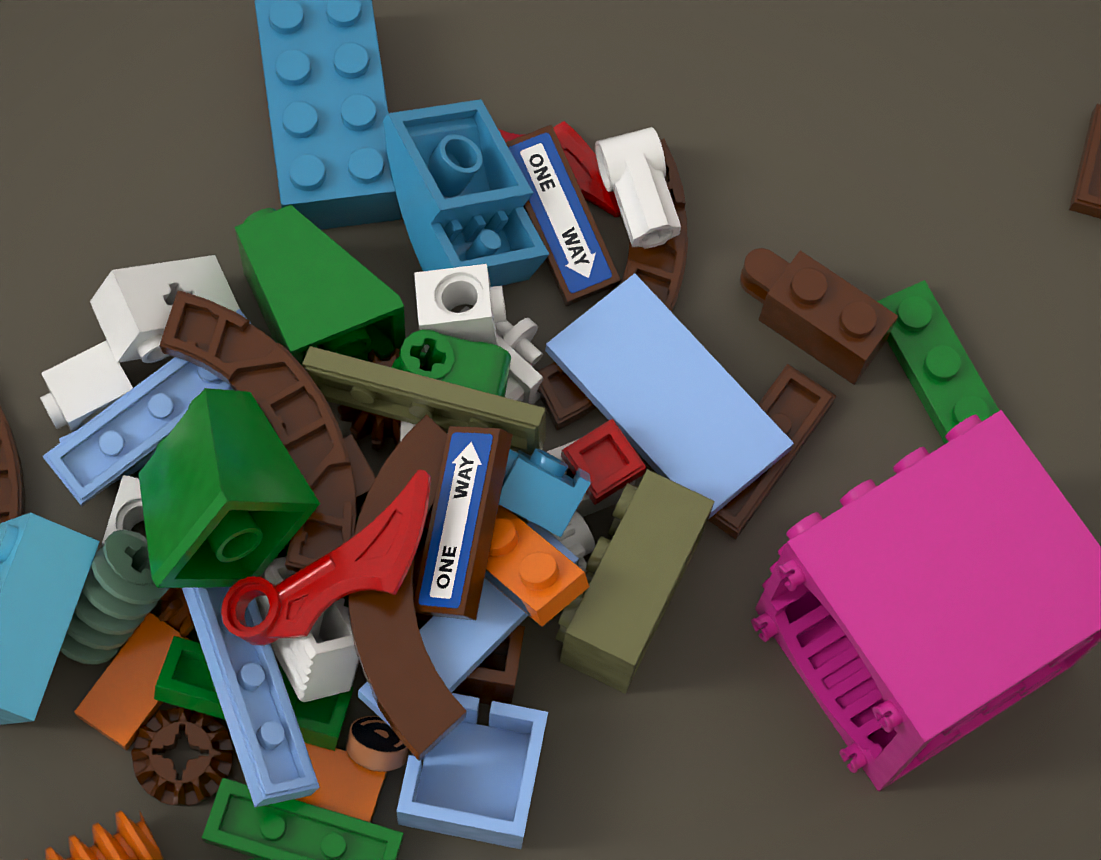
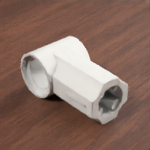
[595,127,681,249]

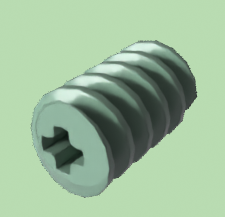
[60,529,169,665]

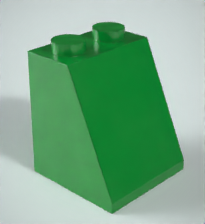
[235,205,406,366]
[138,388,320,588]

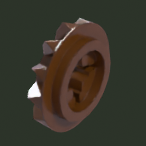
[131,707,233,806]

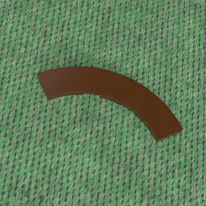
[537,138,688,431]
[159,290,358,572]
[348,414,467,761]

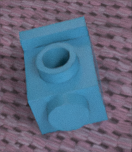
[499,448,591,537]

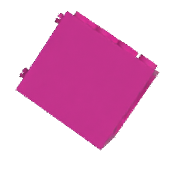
[751,410,1101,792]

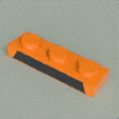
[425,505,590,627]

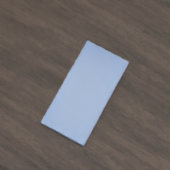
[545,273,794,519]

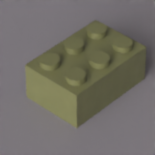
[555,469,715,694]

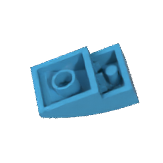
[383,99,549,287]

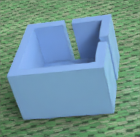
[397,693,548,849]

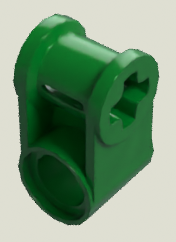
[391,330,511,397]

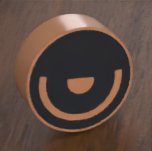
[346,716,409,772]

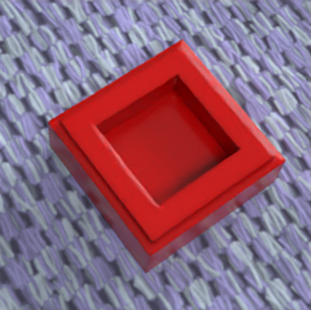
[561,419,647,505]

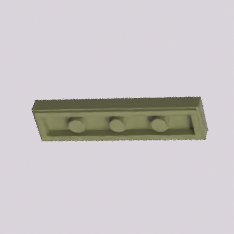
[302,346,546,456]

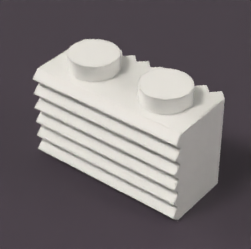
[255,556,359,702]

